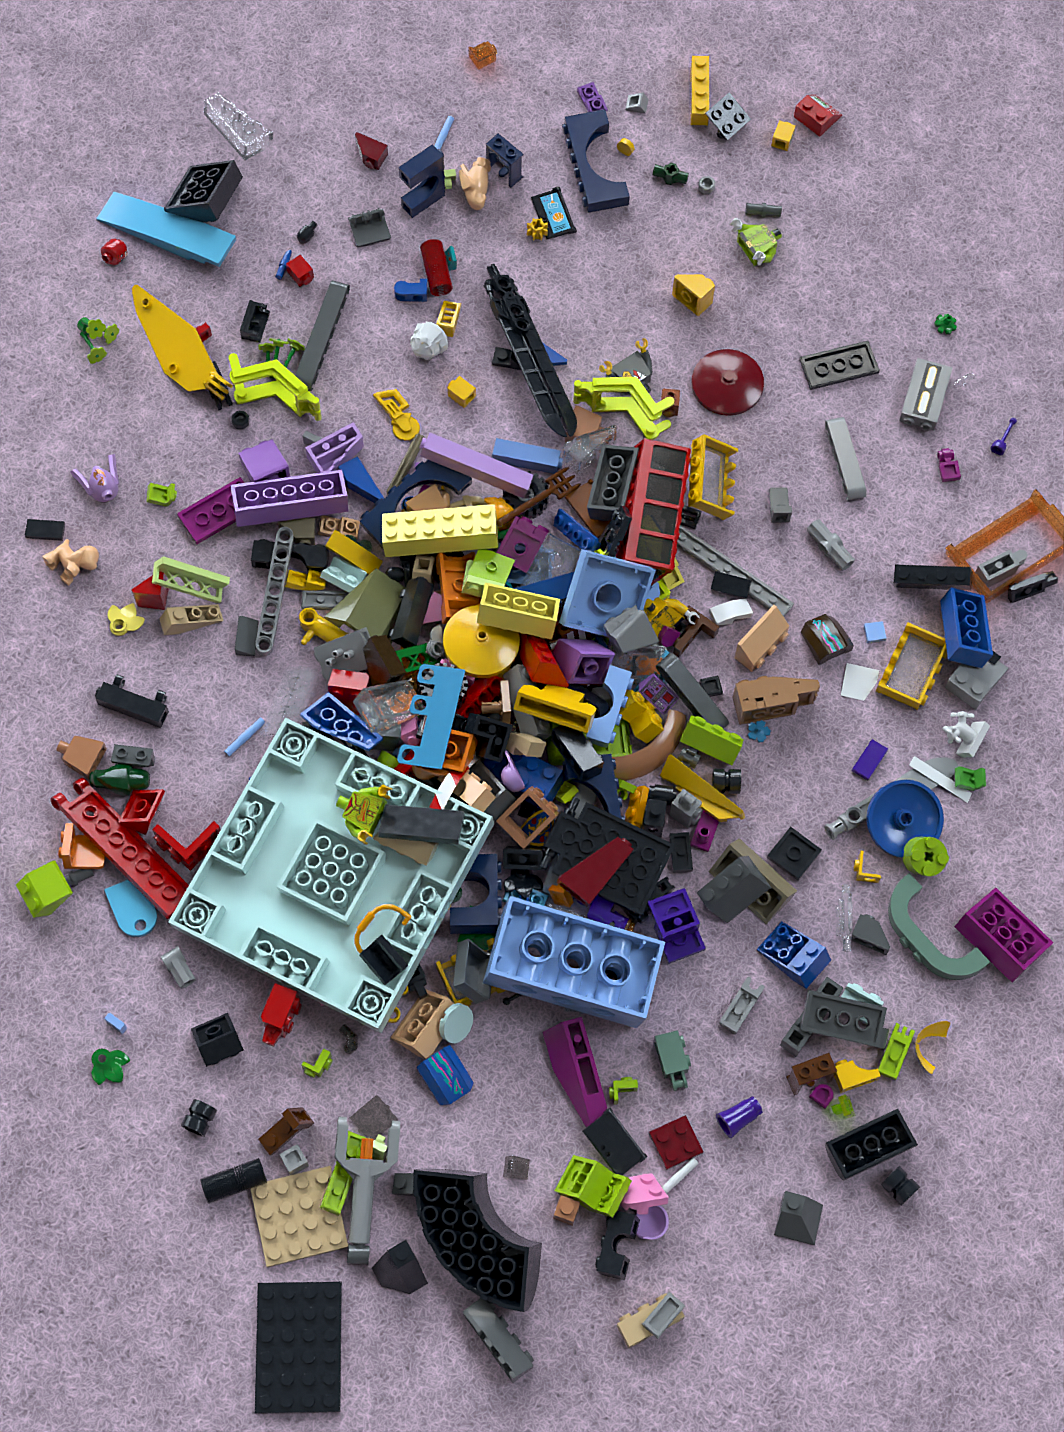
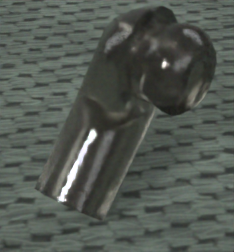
[339,1024,358,1054]

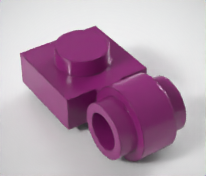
[937,448,961,482]

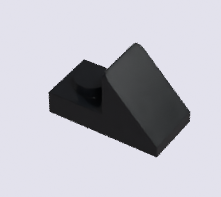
[492,347,521,370]

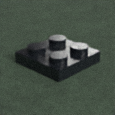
[767,826,822,881]

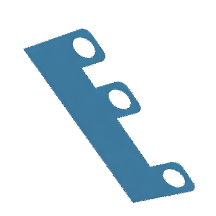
[397,664,465,769]

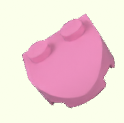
[620,1173,669,1214]

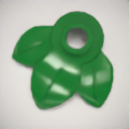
[91,1048,130,1085]

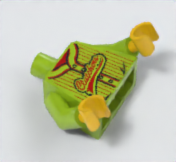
[336,785,392,845]

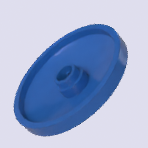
[867,780,944,858]

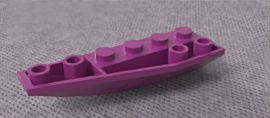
[542,1017,607,1127]

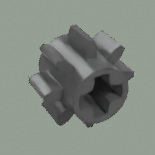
[678,746,701,769]

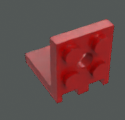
[152,821,221,871]

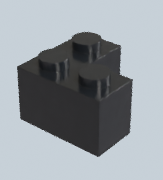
[464,713,513,763]

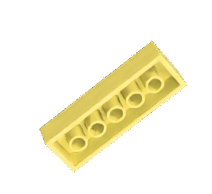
[382,504,498,557]

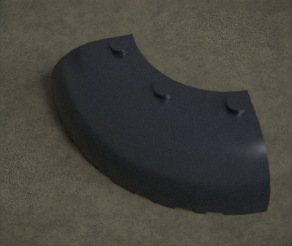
[413,1168,542,1312]

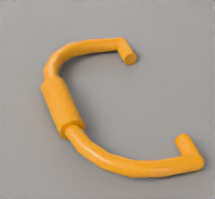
[354,904,412,953]

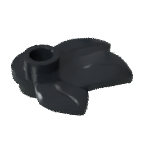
[504,869,543,899]

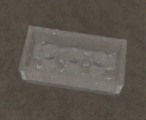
[520,533,581,587]

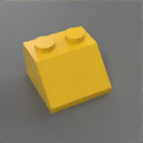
[672,274,715,316]

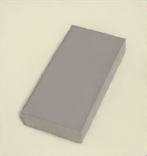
[642,1292,685,1339]

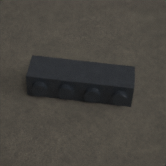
[893,564,973,591]

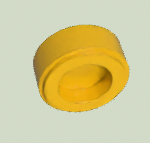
[617,138,635,156]

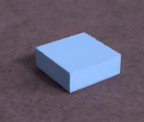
[864,621,887,643]
[104,1013,127,1034]

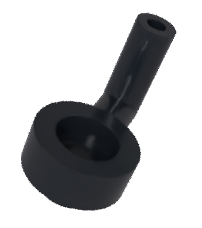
[399,555,416,588]

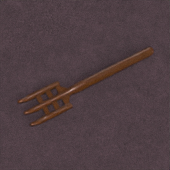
[497,467,581,527]

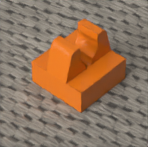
[548,884,574,908]

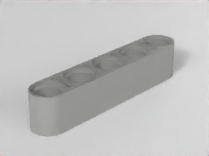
[825,417,866,501]

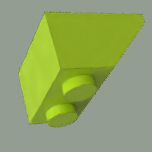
[16,860,73,918]

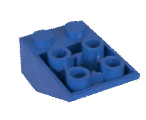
[756,921,831,989]

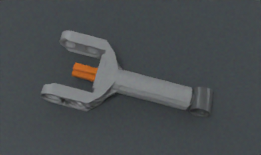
[334,1116,400,1265]

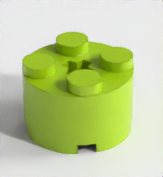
[903,836,949,876]

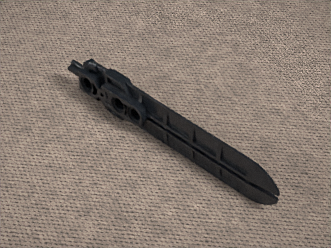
[483,264,577,437]

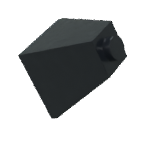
[371,1240,428,1294]

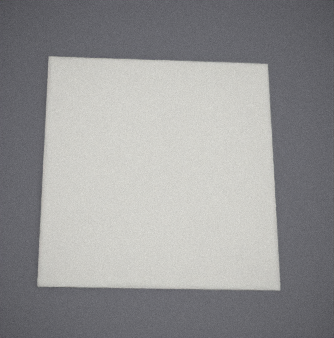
[841,663,879,701]

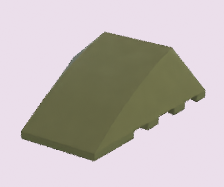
[323,568,406,645]

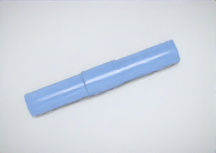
[434,116,454,149]
[224,717,266,756]

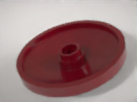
[691,349,764,416]

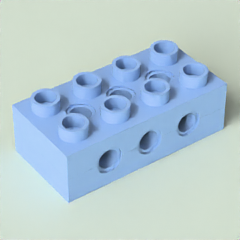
[483,896,665,1028]

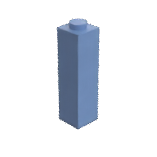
[492,438,564,474]

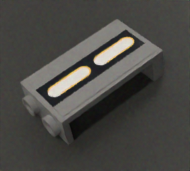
[899,358,953,431]

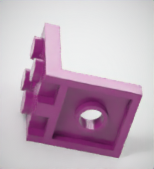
[497,516,552,574]

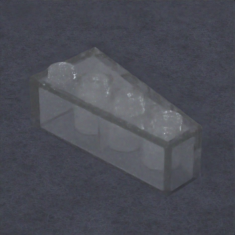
[204,93,273,161]

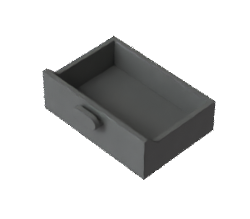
[453,939,491,1004]

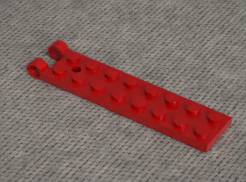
[50,777,189,920]

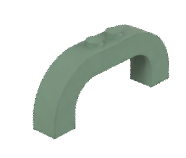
[888,873,990,980]

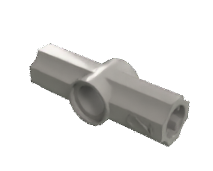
[806,519,855,571]

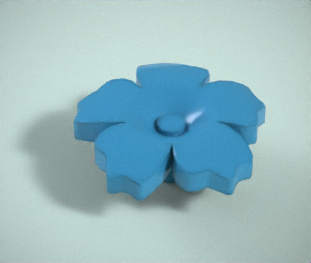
[748,720,771,743]

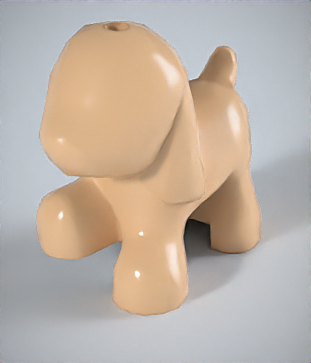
[42,539,99,586]

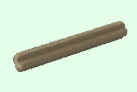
[387,434,425,495]

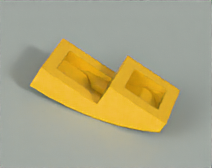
[285,569,326,591]

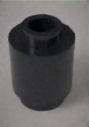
[648,784,677,806]

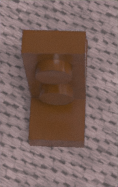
[673,606,719,657]
[258,1107,314,1155]

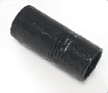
[200,1158,267,1204]

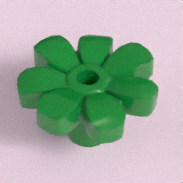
[934,314,957,334]

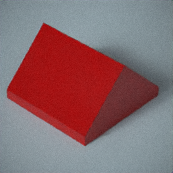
[131,571,169,610]
[118,789,165,835]

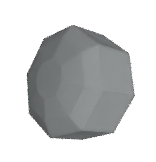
[698,176,715,194]

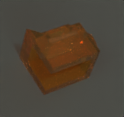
[468,41,497,70]

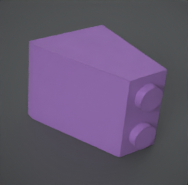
[238,439,290,482]
[552,639,615,684]

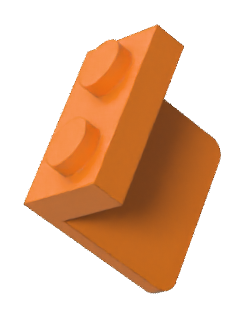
[59,823,105,869]

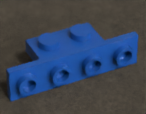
[553,509,601,552]

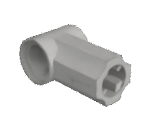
[160,946,196,989]

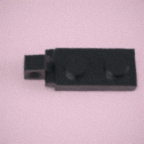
[1008,571,1058,603]

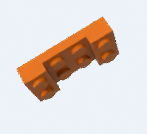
[435,552,481,624]

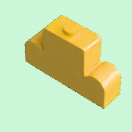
[514,684,596,733]

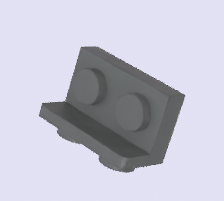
[111,744,155,767]

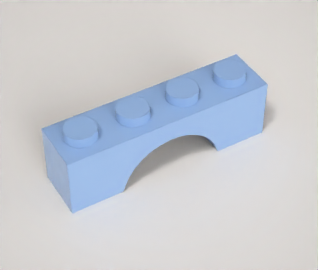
[586,665,634,748]

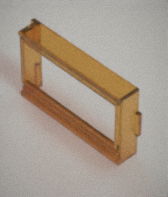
[945,489,1064,604]

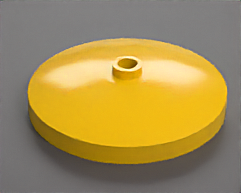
[443,605,520,678]

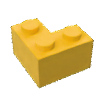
[619,689,664,744]

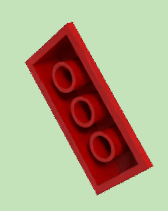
[518,632,569,688]

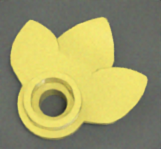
[107,603,145,636]

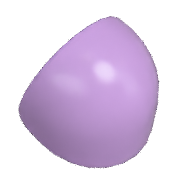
[635,1205,669,1239]

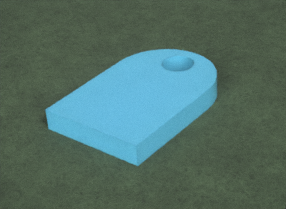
[104,880,158,937]

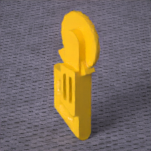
[373,389,420,441]

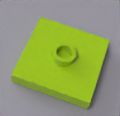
[467,549,515,584]

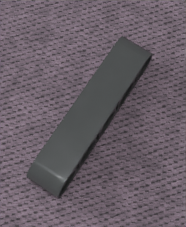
[656,653,729,729]

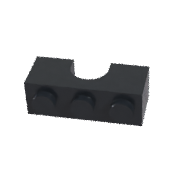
[595,1211,640,1280]

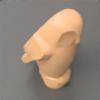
[459,157,491,210]

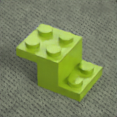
[554,1155,632,1217]

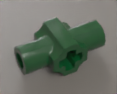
[652,162,689,185]

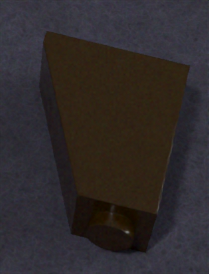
[363,635,407,697]

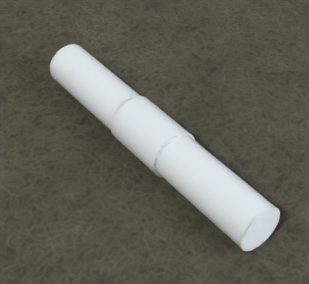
[662,1158,699,1194]

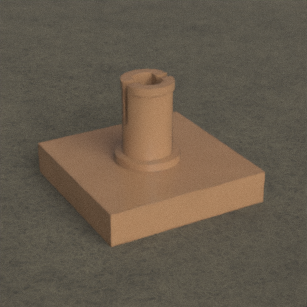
[481,680,511,724]

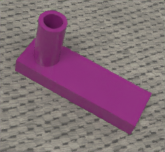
[690,810,719,852]

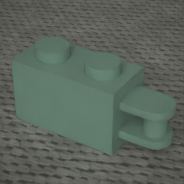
[653,1030,691,1091]

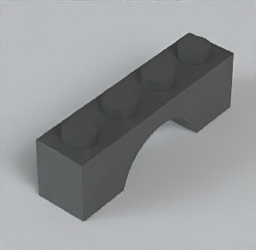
[780,977,843,1057]

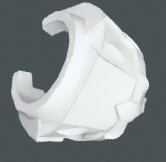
[410,321,448,360]

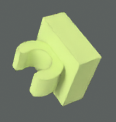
[444,169,456,189]
[370,1134,388,1160]

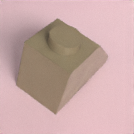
[277,517,316,545]

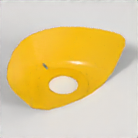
[916,1021,950,1074]

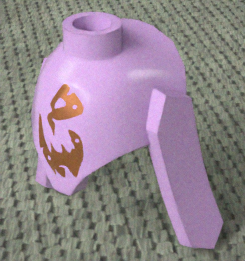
[70,454,120,502]

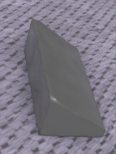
[235,616,259,656]

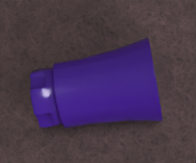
[716,1096,763,1138]

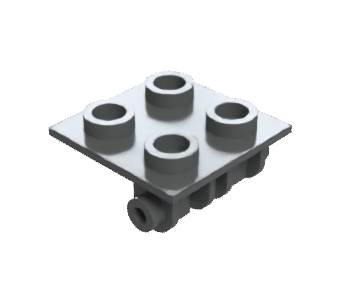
[348,208,391,247]

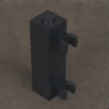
[387,577,434,648]
[95,674,169,728]

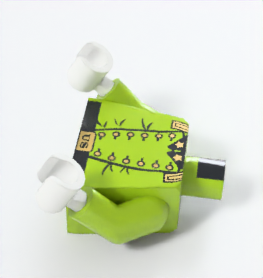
[730,218,782,266]

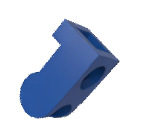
[394,279,427,302]

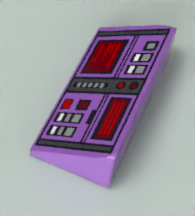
[639,673,679,715]

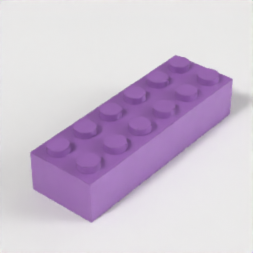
[231,470,349,527]

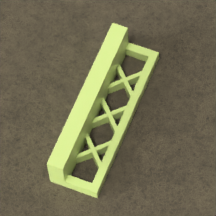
[152,556,230,603]

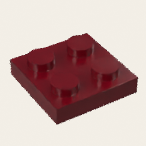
[649,1115,704,1170]

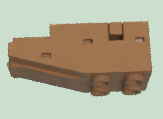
[732,676,820,725]

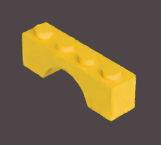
[690,56,709,125]

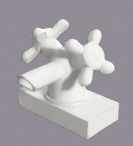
[943,711,990,758]

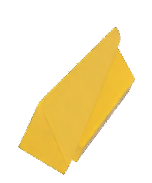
[660,754,745,822]

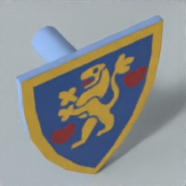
[521,810,555,847]

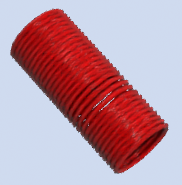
[420,239,453,296]

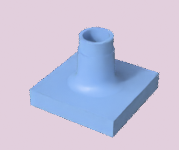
[559,549,656,637]

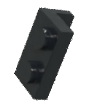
[359,935,408,985]

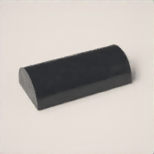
[825,1109,918,1181]

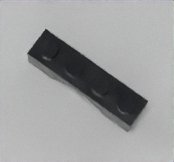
[251,539,329,572]

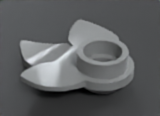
[426,625,446,659]

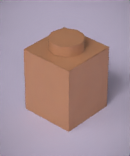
[553,1195,580,1226]

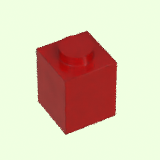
[286,254,314,287]

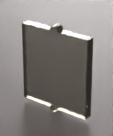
[350,1095,398,1140]

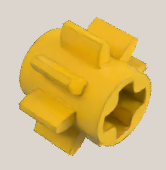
[527,218,548,240]

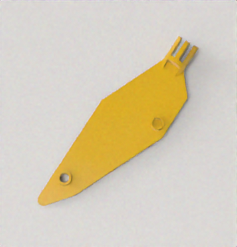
[132,285,233,400]

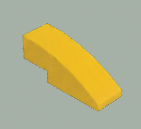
[325,530,383,575]

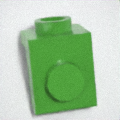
[955,766,986,791]

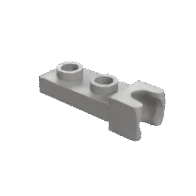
[719,977,765,1034]

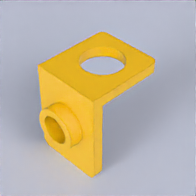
[854,850,881,883]

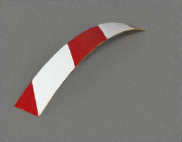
[430,751,482,810]

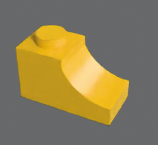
[834,1059,881,1093]

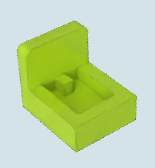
[146,483,177,507]
[301,1048,333,1078]
[609,1077,638,1105]

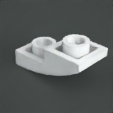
[709,598,753,625]

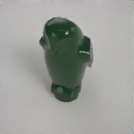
[89,764,150,796]

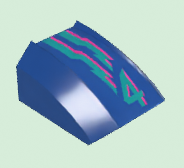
[416,1045,474,1105]

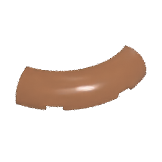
[612,709,687,781]

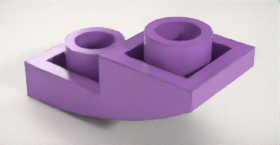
[577,82,608,112]

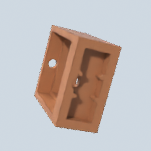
[496,786,559,849]

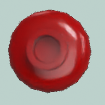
[101,239,127,265]

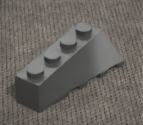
[463,1298,534,1383]

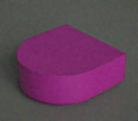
[658,625,681,647]
[809,1084,834,1109]

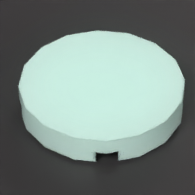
[439,1003,473,1044]

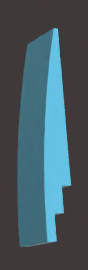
[96,192,236,267]

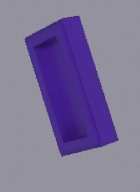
[852,739,888,781]

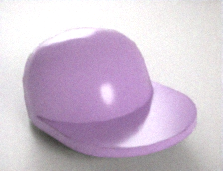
[501,750,525,792]

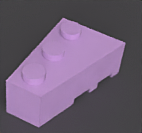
[305,422,364,473]

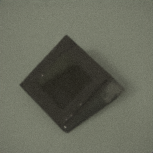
[503,1155,530,1180]

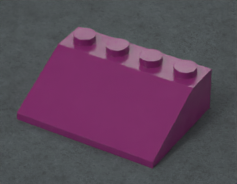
[954,887,1054,983]

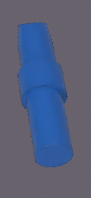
[275,250,292,280]

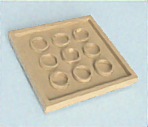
[251,1166,348,1268]

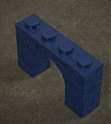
[399,144,446,218]
[450,854,502,934]

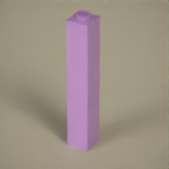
[419,432,533,498]

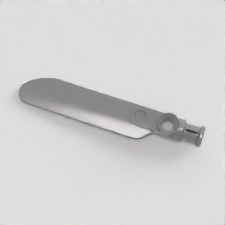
[824,758,959,840]

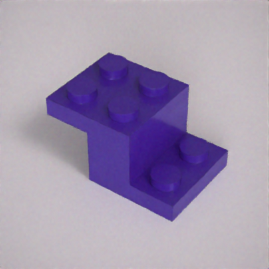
[648,888,706,964]

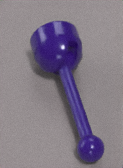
[990,418,1017,456]

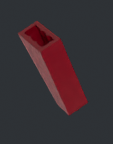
[556,837,633,908]

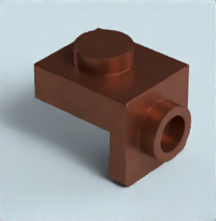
[661,388,680,417]

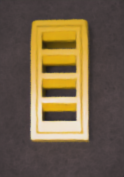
[436,301,461,337]

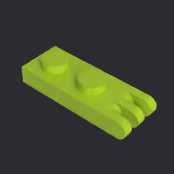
[878,1023,915,1081]

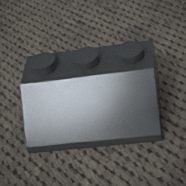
[697,856,772,923]

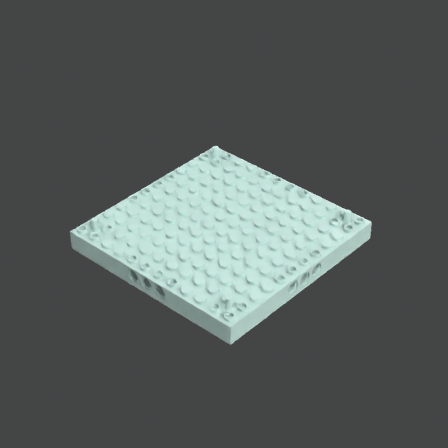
[168,717,495,1033]

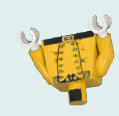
[643,597,700,656]

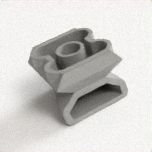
[603,605,659,656]

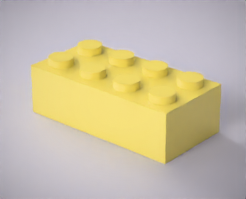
[476,583,560,639]

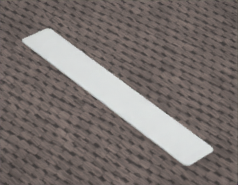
[909,756,972,803]

